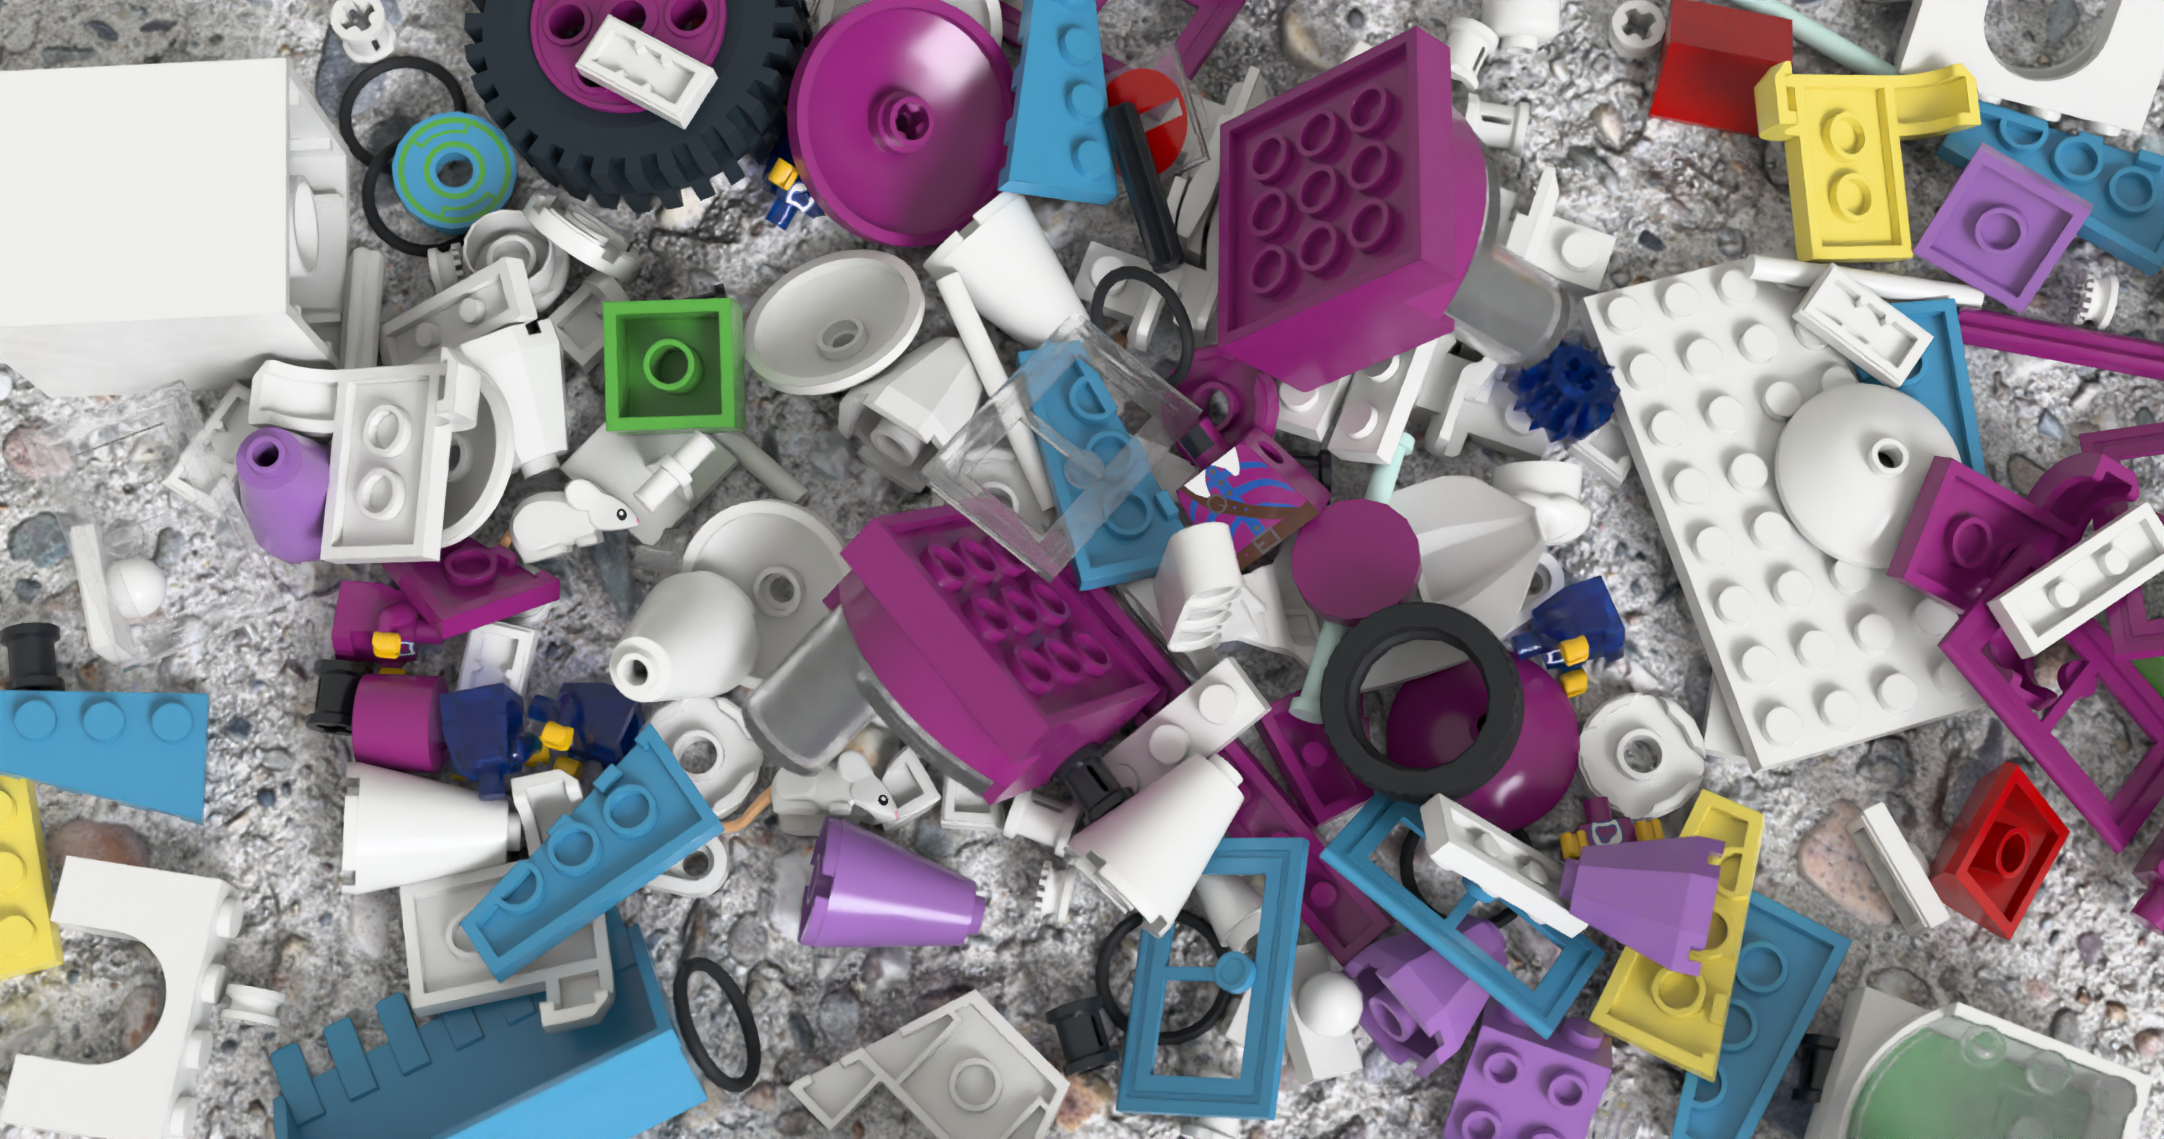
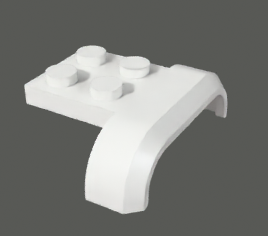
[248,347,481,564]
[399,769,615,1035]

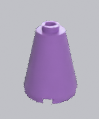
[236,427,332,564]
[797,816,985,948]

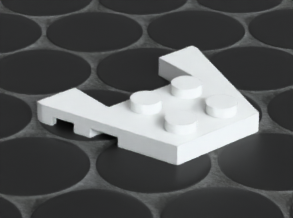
[788,989,1070,1139]

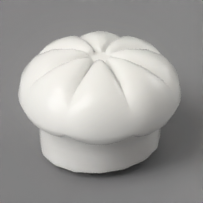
[458,209,570,314]
[1491,461,1592,546]

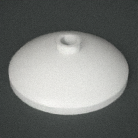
[743,249,925,395]
[407,356,515,548]
[1774,383,1962,568]
[679,499,851,692]

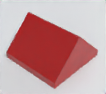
[1647,0,1793,139]
[1928,761,2070,941]

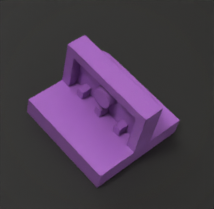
[1912,142,2094,314]

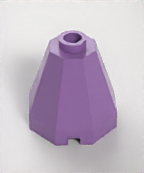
[1559,836,1725,977]
[1341,914,1509,1079]

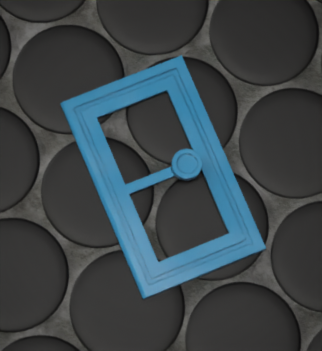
[1319,792,1606,1040]
[1115,838,1310,1121]

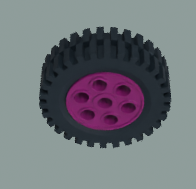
[464,0,813,212]

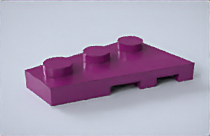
[380,536,560,640]

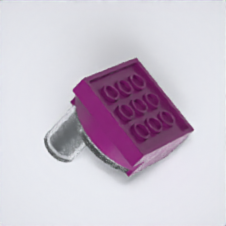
[1218,26,1571,392]
[741,496,1160,805]

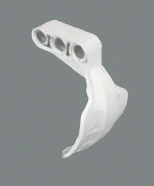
[1152,475,1547,693]

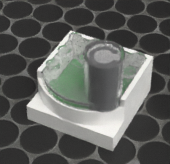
[1804,986,2153,1139]

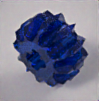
[1507,333,1621,444]

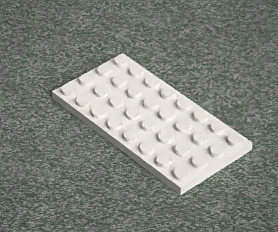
[1576,246,1987,774]

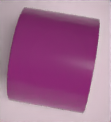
[352,673,450,774]

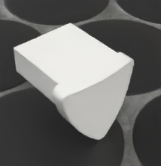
[547,270,631,374]

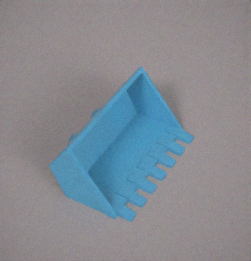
[270,905,708,1139]

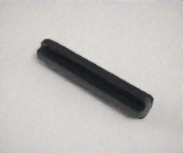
[1104,102,1185,274]

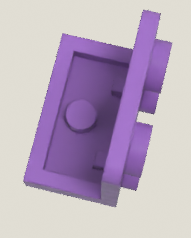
[1443,995,1612,1139]

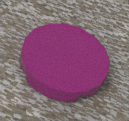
[1291,498,1422,627]

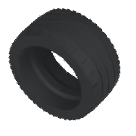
[1320,602,1525,805]

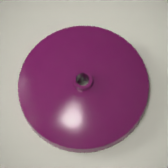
[787,0,1016,247]

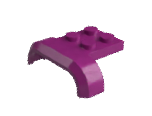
[1886,452,2140,711]

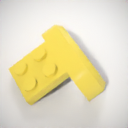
[1754,61,1981,263]

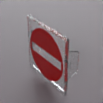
[1104,43,1210,205]

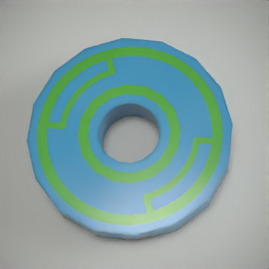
[392,111,519,236]

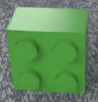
[603,298,746,436]

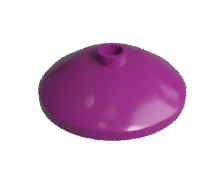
[1385,650,1580,834]

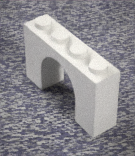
[1893,0,2164,137]
[0,855,244,1139]

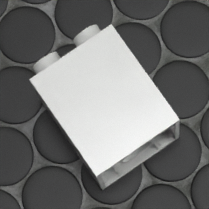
[0,57,350,398]

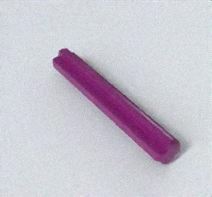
[1957,306,2164,381]

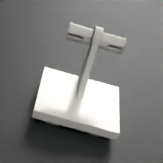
[559,421,739,552]

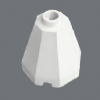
[453,319,569,481]
[838,337,984,494]

